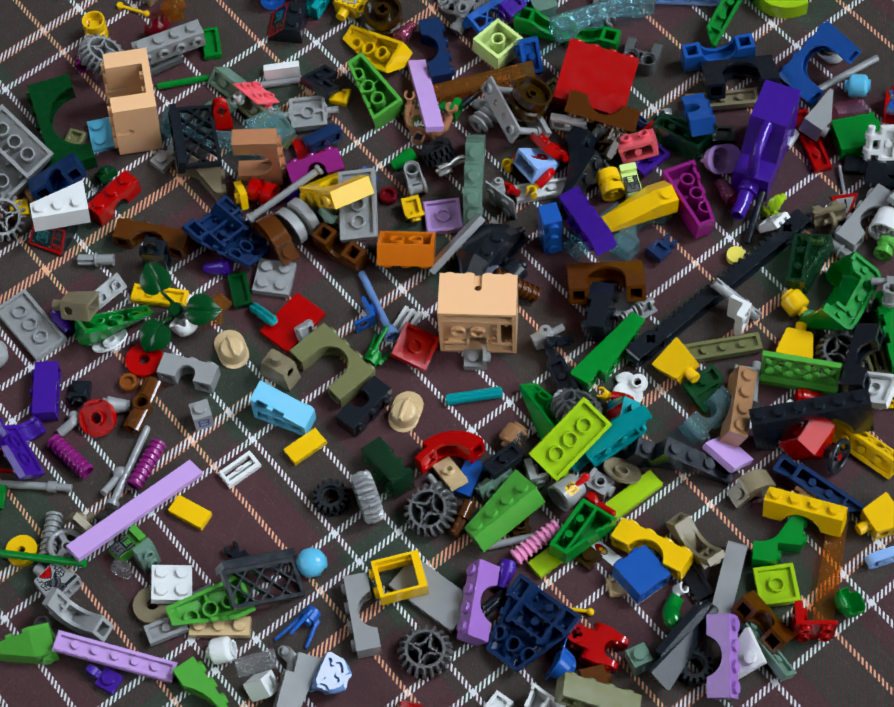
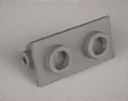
[94,272,127,310]

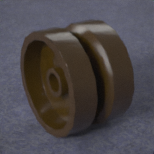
[363,0,403,38]
[506,76,553,123]

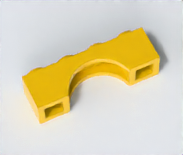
[762,486,848,538]
[610,517,693,581]

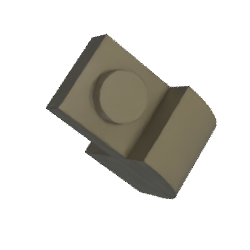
[726,469,776,508]

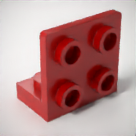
[790,601,838,642]

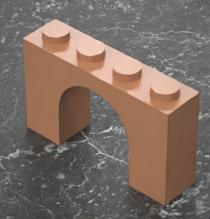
[231,128,287,186]

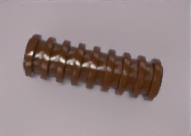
[492,268,541,303]

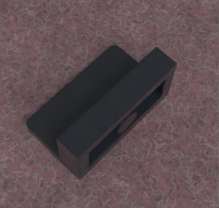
[482,441,526,480]

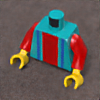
[596,387,640,422]

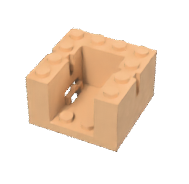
[100,48,163,155]
[437,272,518,353]

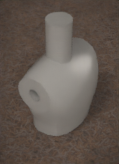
[530,324,565,350]

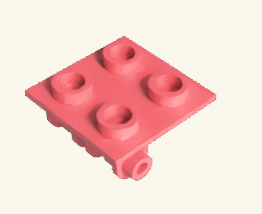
[233,81,280,112]

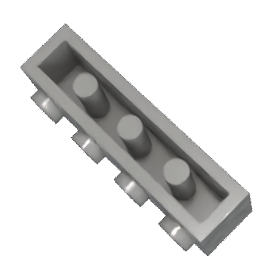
[131,19,206,65]

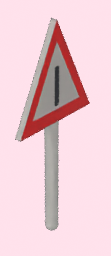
[830,165,858,217]

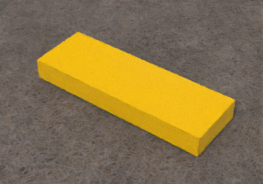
[130,283,190,307]

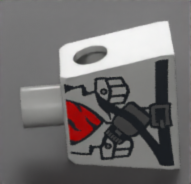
[33,563,83,598]

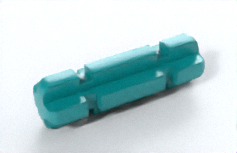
[249,302,278,326]

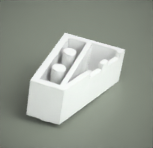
[30,180,91,232]

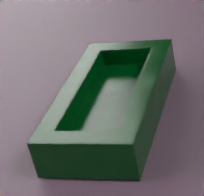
[227,271,253,310]

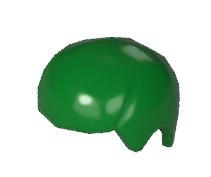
[834,587,866,618]

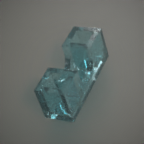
[678,385,732,444]

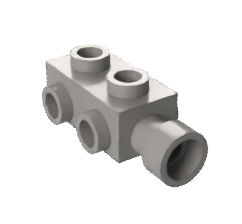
[449,0,484,35]

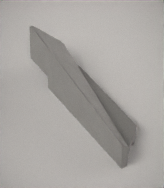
[273,652,321,707]

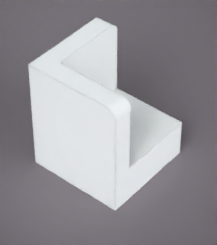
[243,669,279,702]

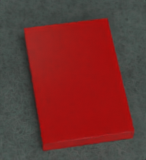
[260,292,326,354]

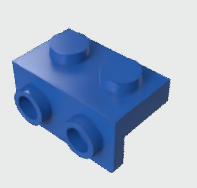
[514,36,544,76]

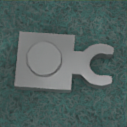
[149,142,175,174]

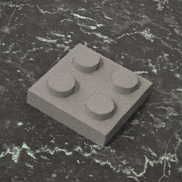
[252,258,297,298]

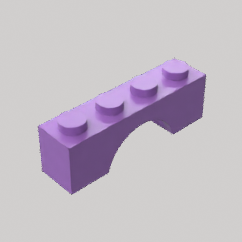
[457,559,500,647]
[706,613,741,700]

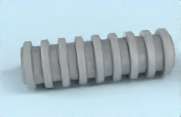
[38,511,64,567]

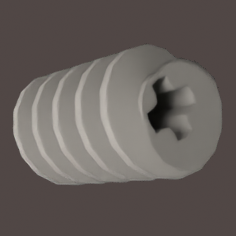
[468,102,498,133]

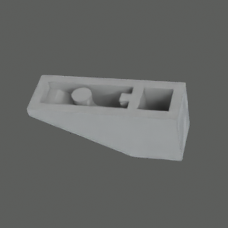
[798,88,833,142]

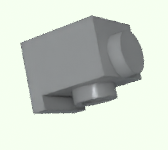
[584,467,616,502]

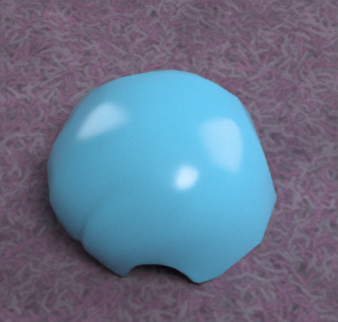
[296,547,328,578]

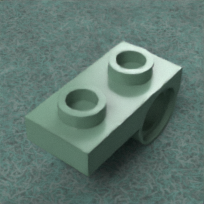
[132,538,161,573]

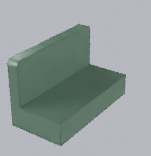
[208,67,247,98]

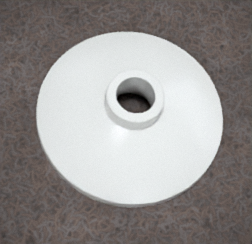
[92,329,128,353]

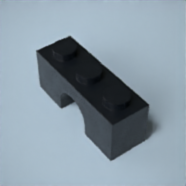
[863,158,894,190]
[336,376,393,437]

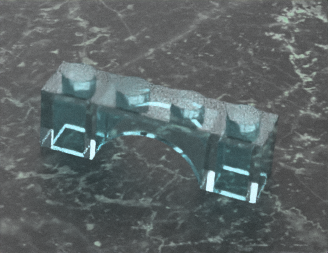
[610,213,674,261]

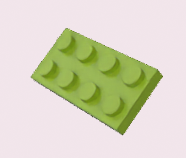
[528,397,612,481]

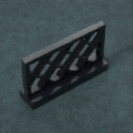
[168,104,222,174]
[215,548,306,611]

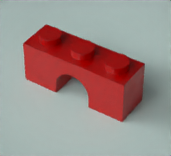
[88,170,141,227]

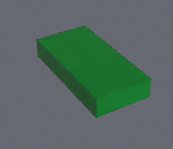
[202,27,223,61]

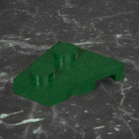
[681,364,724,415]

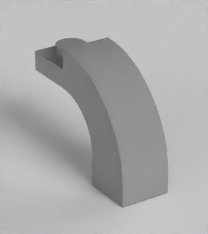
[42,587,114,642]

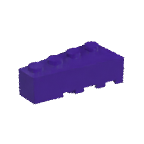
[558,186,617,256]

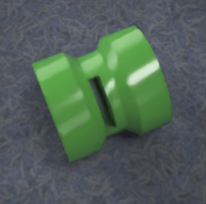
[873,235,894,261]

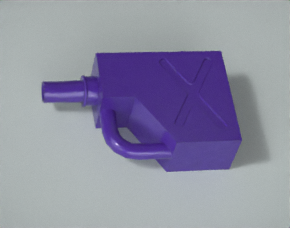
[730,80,801,220]

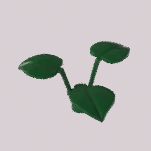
[140,262,222,353]

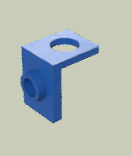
[354,296,377,333]

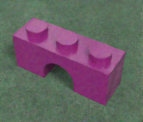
[285,147,345,185]

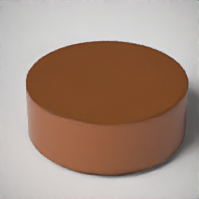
[119,373,139,393]

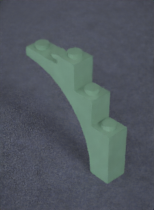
[463,134,486,227]

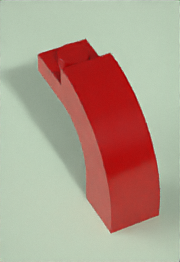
[415,430,485,474]

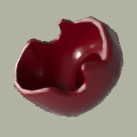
[144,15,170,37]

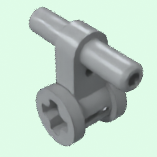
[871,276,894,308]

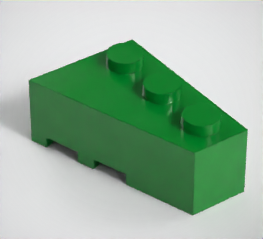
[549,498,617,564]

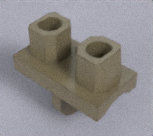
[812,200,846,228]

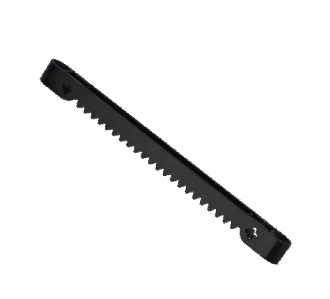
[623,209,813,368]

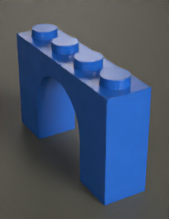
[779,20,862,106]

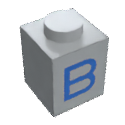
[189,399,215,431]

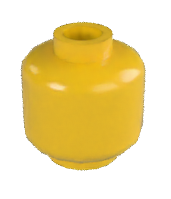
[781,288,809,317]

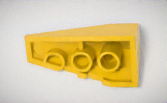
[343,24,413,73]
[601,181,679,232]

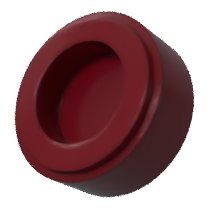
[379,187,398,206]

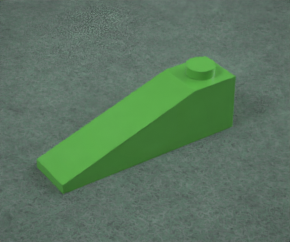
[165,574,256,626]
[0,622,59,665]

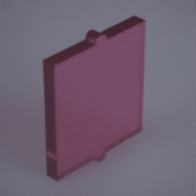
[833,98,869,118]

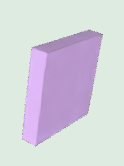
[423,197,463,235]
[702,436,754,473]

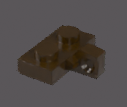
[593,128,621,160]

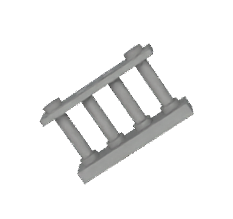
[480,76,552,143]

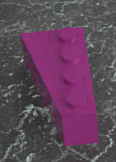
[660,159,715,239]

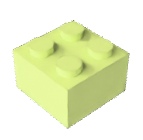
[473,18,523,71]

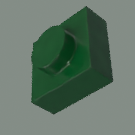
[94,165,118,184]

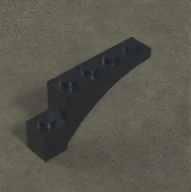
[557,126,605,220]
[624,436,734,486]

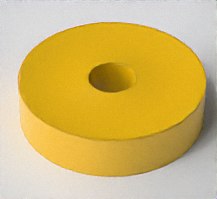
[6,535,39,567]

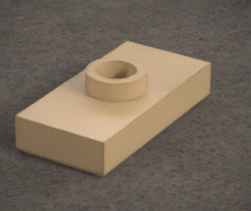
[432,456,468,492]

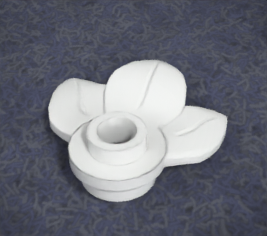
[435,155,465,177]
[613,372,648,403]

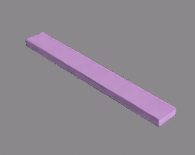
[66,460,203,562]

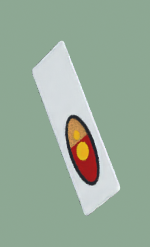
[592,540,622,566]

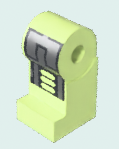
[619,162,642,199]

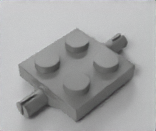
[277,95,339,132]

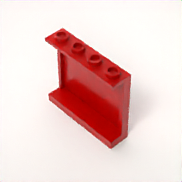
[551,38,639,114]

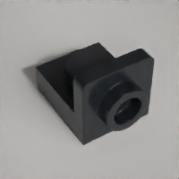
[67,380,92,406]

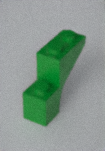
[751,515,808,567]

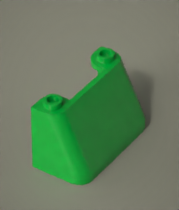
[799,251,881,331]

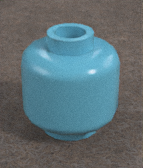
[844,74,871,98]

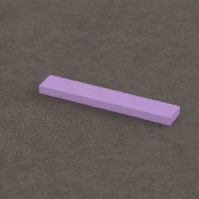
[408,59,444,132]
[52,630,178,684]

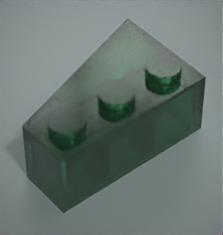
[786,233,834,294]
[360,436,415,500]

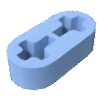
[864,546,894,569]

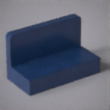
[302,123,343,153]

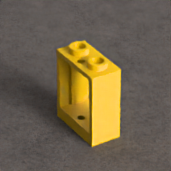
[368,550,429,606]

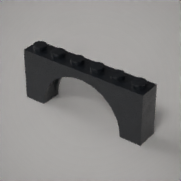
[748,388,874,452]

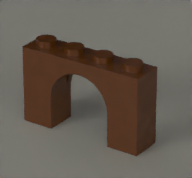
[567,260,646,304]

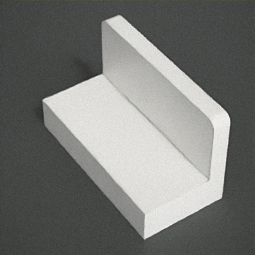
[263,60,301,81]
[727,294,752,335]

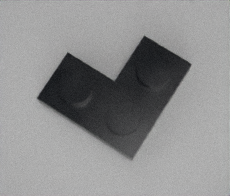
[300,64,339,99]

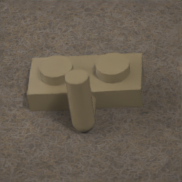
[66,511,95,533]

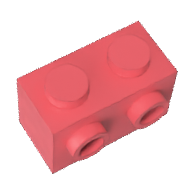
[618,128,659,164]

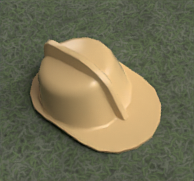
[214,330,249,369]
[388,391,424,433]

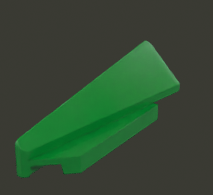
[706,0,743,48]
[571,312,646,393]

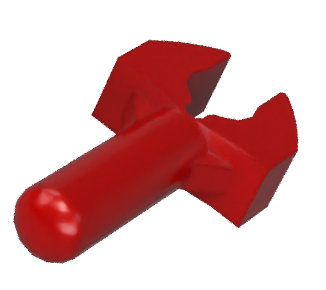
[582,491,616,516]

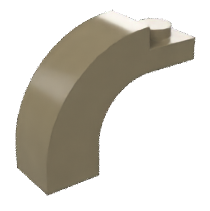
[665,512,726,570]

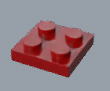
[390,322,439,372]

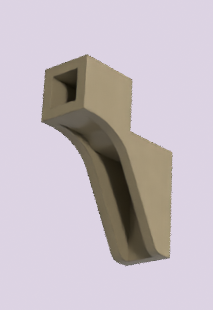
[175,151,227,201]

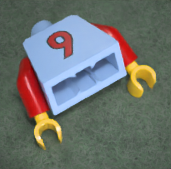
[502,148,560,200]

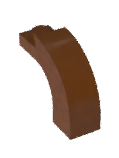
[253,213,301,267]

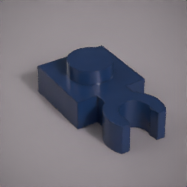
[645,233,678,263]

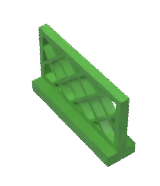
[759,350,842,395]

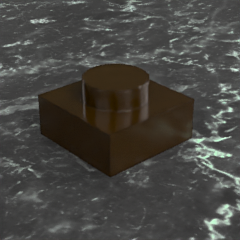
[574,546,603,572]

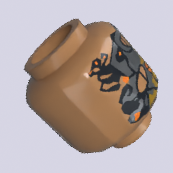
[499,421,528,448]

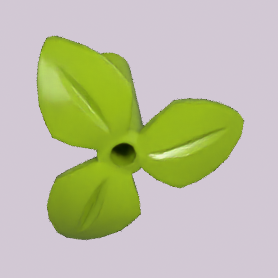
[760,193,787,218]

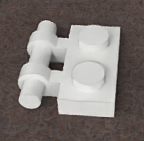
[862,124,894,161]

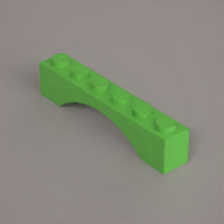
[173,657,229,707]

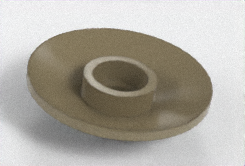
[603,457,642,484]

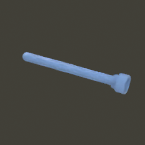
[358,270,399,342]

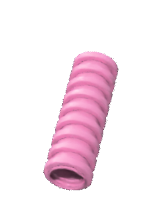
[510,519,561,565]

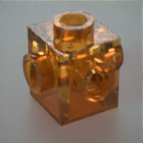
[160,0,186,22]

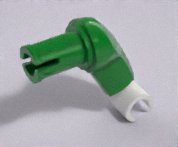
[662,582,689,630]

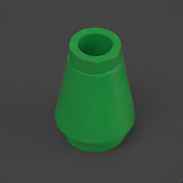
[390,148,418,171]

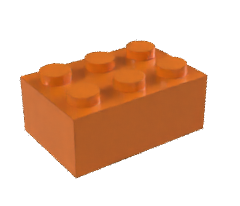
[377,231,436,269]

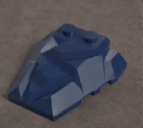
[181,195,271,268]
[486,573,583,673]

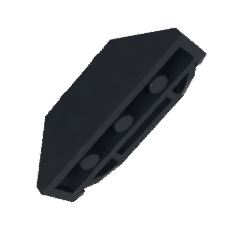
[459,223,522,276]

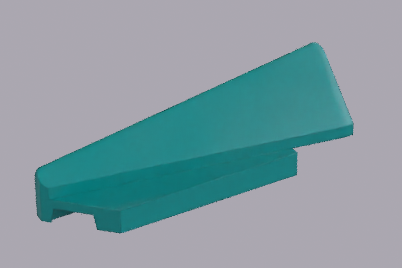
[572,405,652,473]

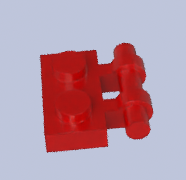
[529,132,569,162]

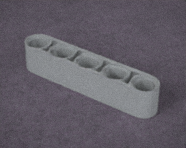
[712,540,748,614]

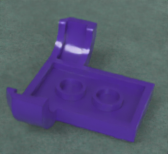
[0,416,47,479]

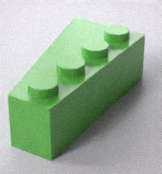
[347,52,404,130]
[465,469,545,552]

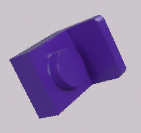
[497,0,527,23]

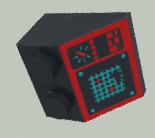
[267,1,308,44]
[29,225,79,257]

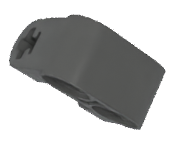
[623,37,664,76]

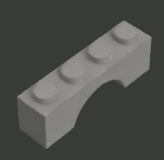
[834,183,893,252]
[341,572,382,659]

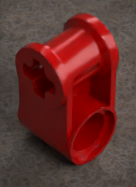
[211,97,234,133]

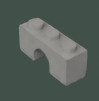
[157,352,221,394]

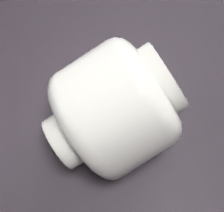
[205,636,238,665]

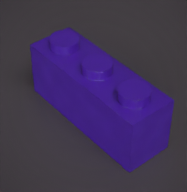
[29,361,61,422]

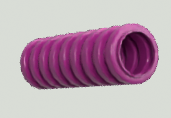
[47,434,94,479]
[126,438,167,490]

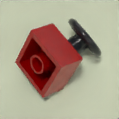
[778,418,851,475]

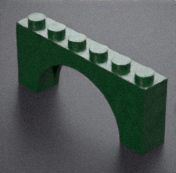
[26,74,98,171]

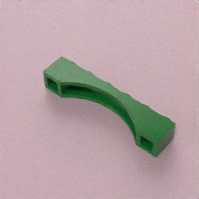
[514,7,621,51]

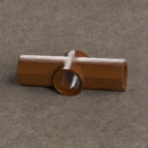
[123,376,162,434]

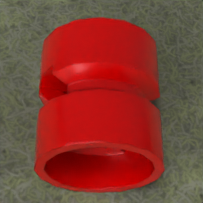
[246,177,279,205]

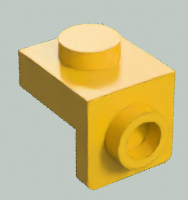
[400,194,425,223]

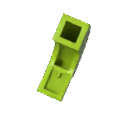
[753,0,808,19]

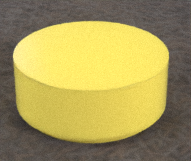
[726,246,745,265]

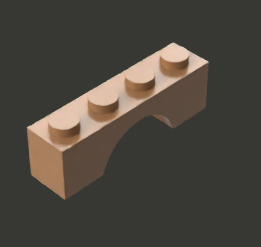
[719,365,757,447]

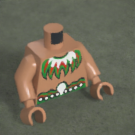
[403,90,458,146]

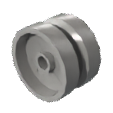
[274,197,320,245]

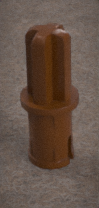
[449,499,475,537]

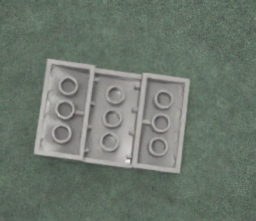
[0,104,54,209]

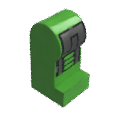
[108,524,147,564]

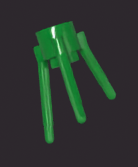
[363,325,393,368]

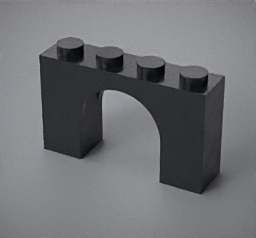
[700,54,780,100]

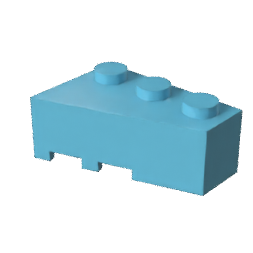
[250,381,316,436]

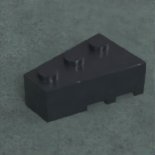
[581,281,619,343]

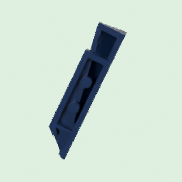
[772,454,866,513]

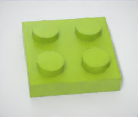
[752,563,801,607]

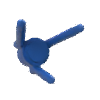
[274,605,321,649]

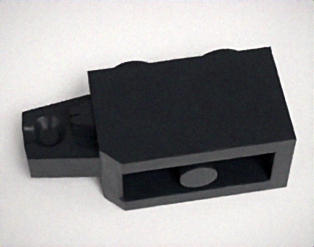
[139,236,172,272]

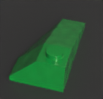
[75,305,153,346]
[519,383,560,439]

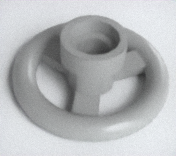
[47,528,82,558]

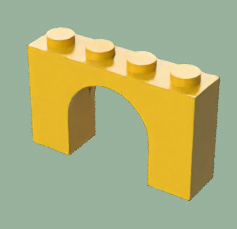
[299,172,374,210]

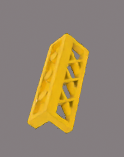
[831,419,894,480]

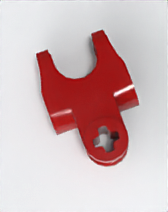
[566,622,630,673]

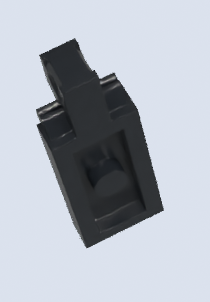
[545,347,580,390]

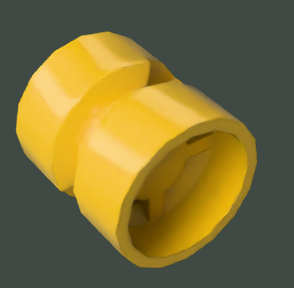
[82,11,109,38]
[595,167,626,202]

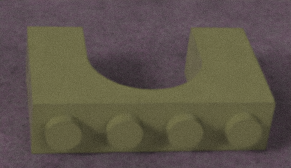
[290,323,376,408]

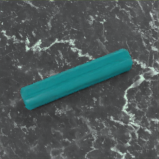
[446,386,503,405]

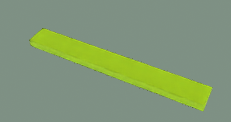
[528,470,663,579]

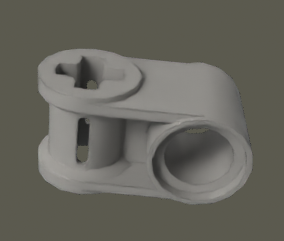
[403,160,428,196]

